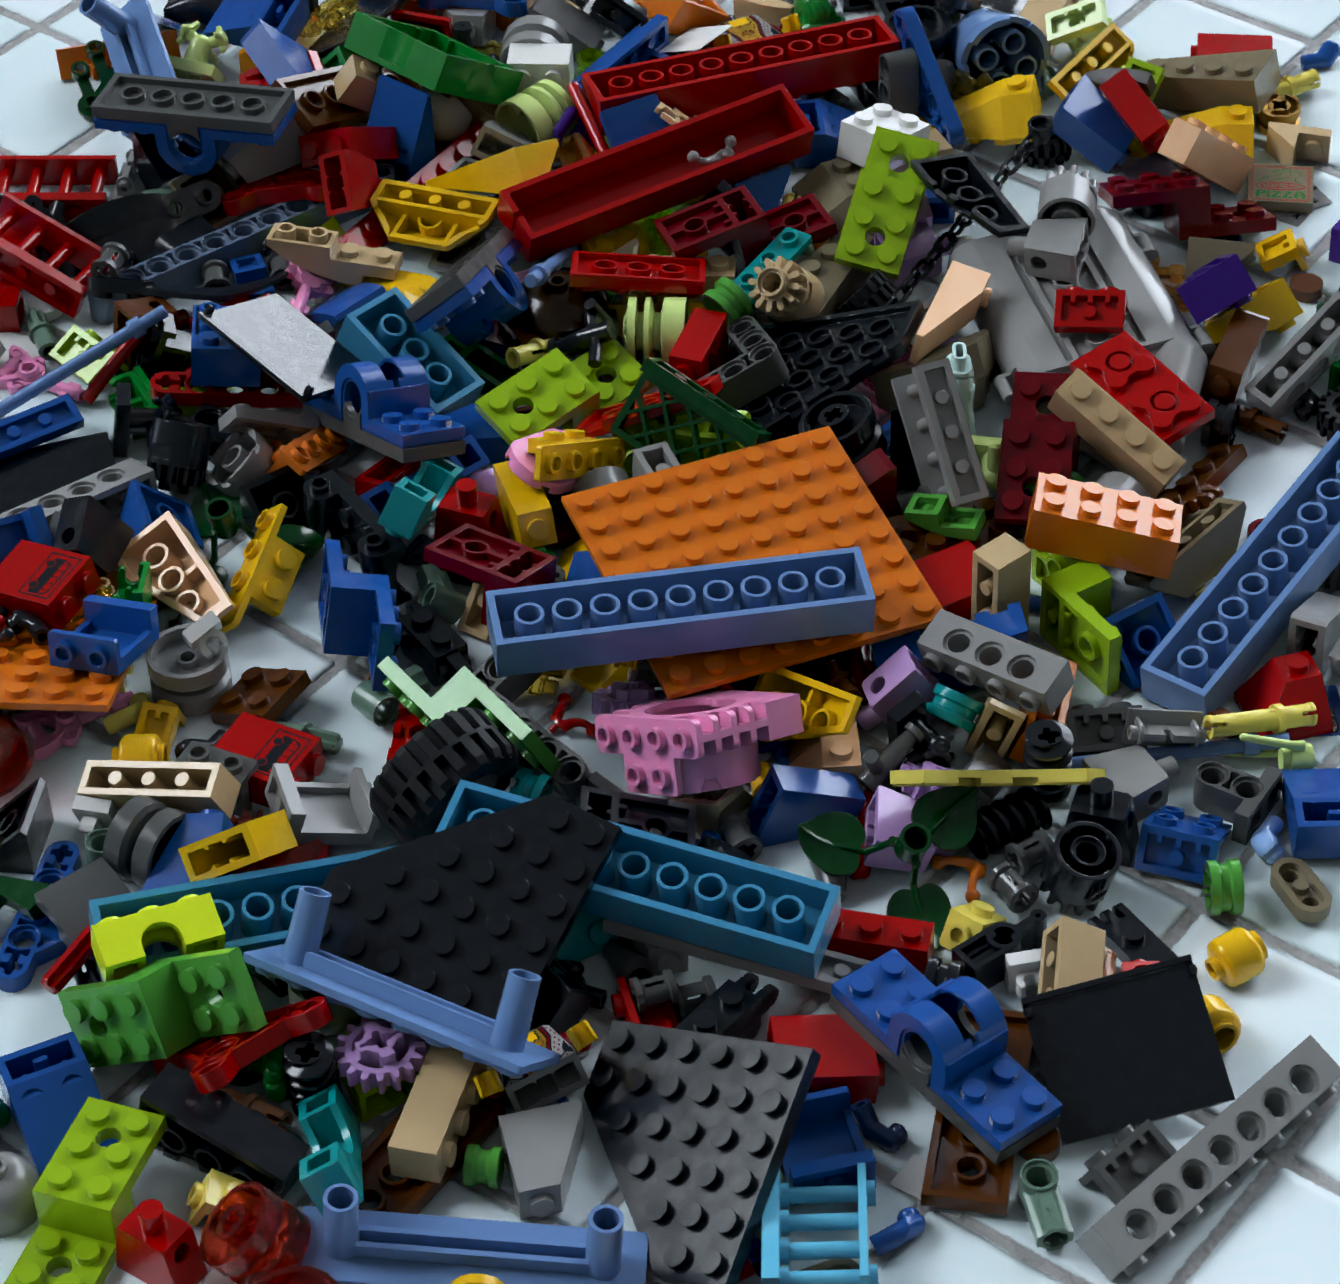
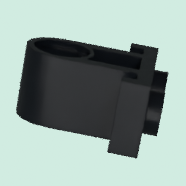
[136,313,192,380]

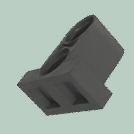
[1193,761,1283,846]

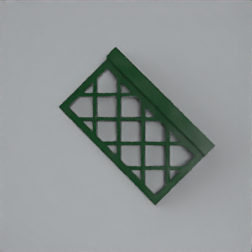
[610,357,772,465]

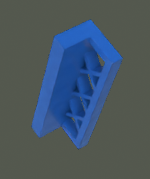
[570,14,669,92]
[0,394,84,460]

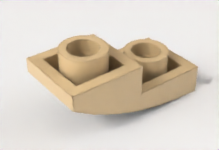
[733,0,795,26]

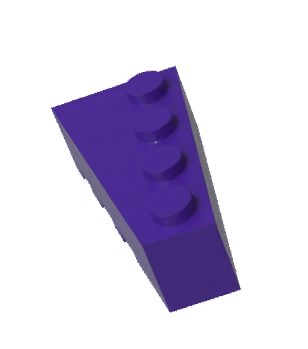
[1176,254,1257,325]

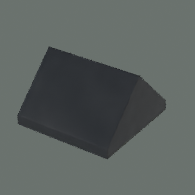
[238,465,311,534]
[0,777,54,875]

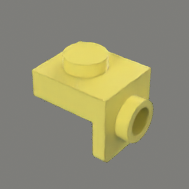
[939,900,1007,951]
[186,1169,258,1230]

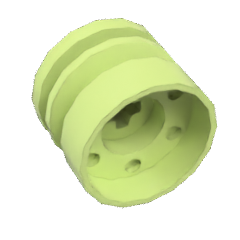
[495,79,578,143]
[623,297,689,364]

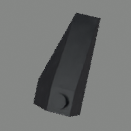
[910,151,1029,238]

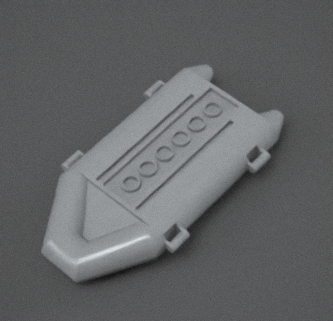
[947,205,1216,472]

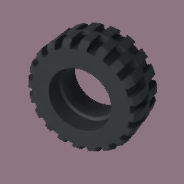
[369,707,519,844]

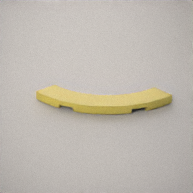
[890,768,1106,787]

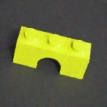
[91,893,226,981]

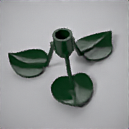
[190,482,324,588]
[797,786,978,951]

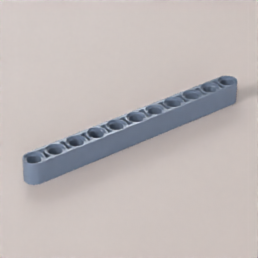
[87,161,395,325]

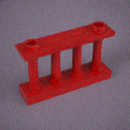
[0,155,119,223]
[0,192,117,319]

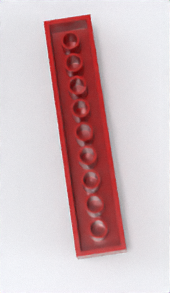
[581,15,900,136]

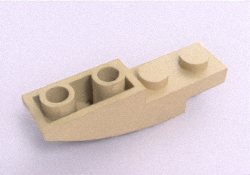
[266,222,403,285]

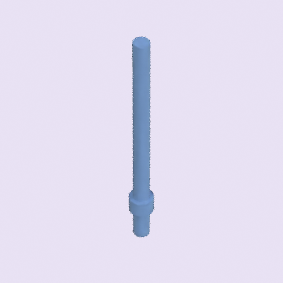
[524,243,582,288]
[0,305,169,418]
[1072,732,1290,768]

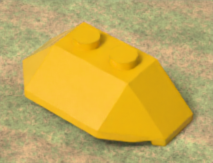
[1047,22,1134,102]
[370,178,499,252]

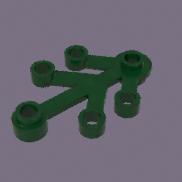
[71,40,115,122]

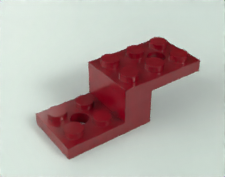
[1098,169,1276,241]
[653,185,838,268]
[994,371,1081,525]
[423,523,557,626]

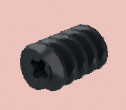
[1022,719,1074,806]
[968,786,1053,860]
[282,1032,343,1118]

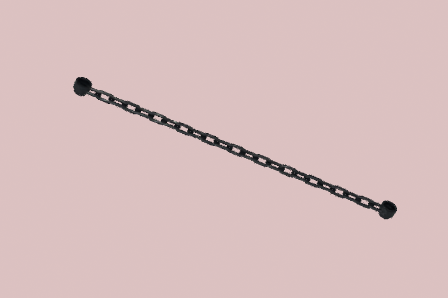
[768,115,1054,442]

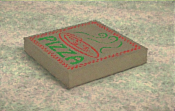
[1247,163,1314,213]

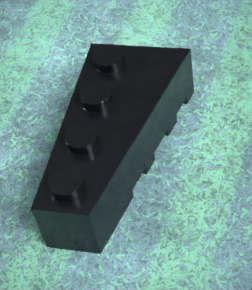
[139,1062,311,1204]

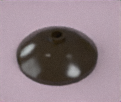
[513,270,609,338]

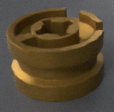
[1255,92,1302,136]

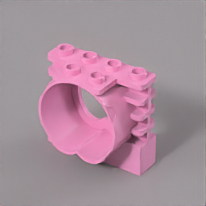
[595,689,804,797]

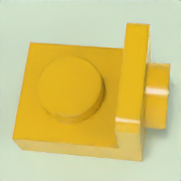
[1256,228,1310,273]
[134,700,187,754]

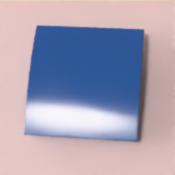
[306,283,387,327]

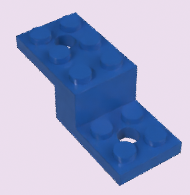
[318,539,402,692]

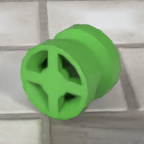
[463,1144,505,1189]

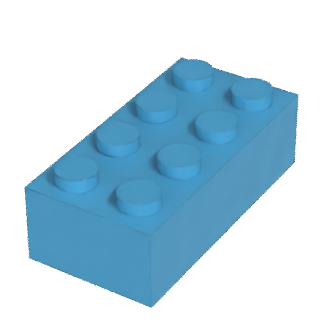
[336,286,485,415]

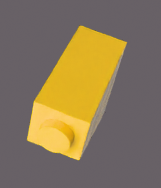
[492,461,558,548]
[178,809,298,882]

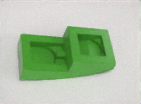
[904,493,986,541]

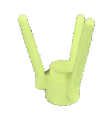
[1220,733,1315,769]

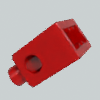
[318,149,382,217]
[434,478,509,540]
[116,1199,208,1284]

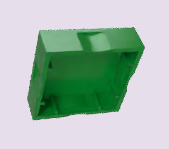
[344,11,524,105]

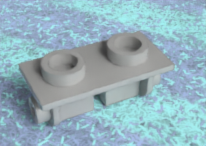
[110,148,146,201]
[1122,707,1206,748]

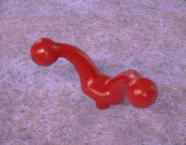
[548,693,596,738]

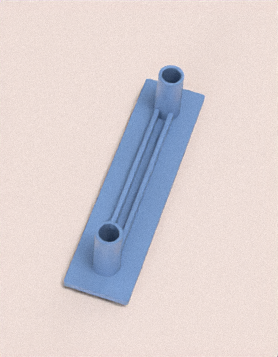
[79,0,202,156]
[243,886,561,1078]
[292,1183,648,1284]

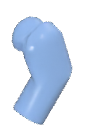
[1251,815,1284,864]

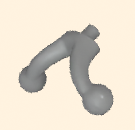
[687,135,737,165]

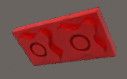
[569,251,706,298]
[1070,331,1215,446]

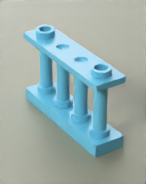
[761,1163,878,1284]

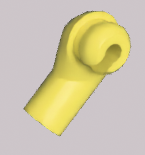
[102,692,153,735]

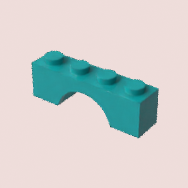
[377,457,464,540]
[298,1084,364,1217]

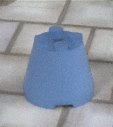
[950,8,1050,94]

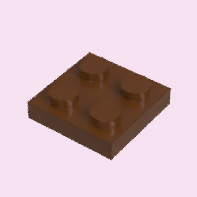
[209,667,312,725]

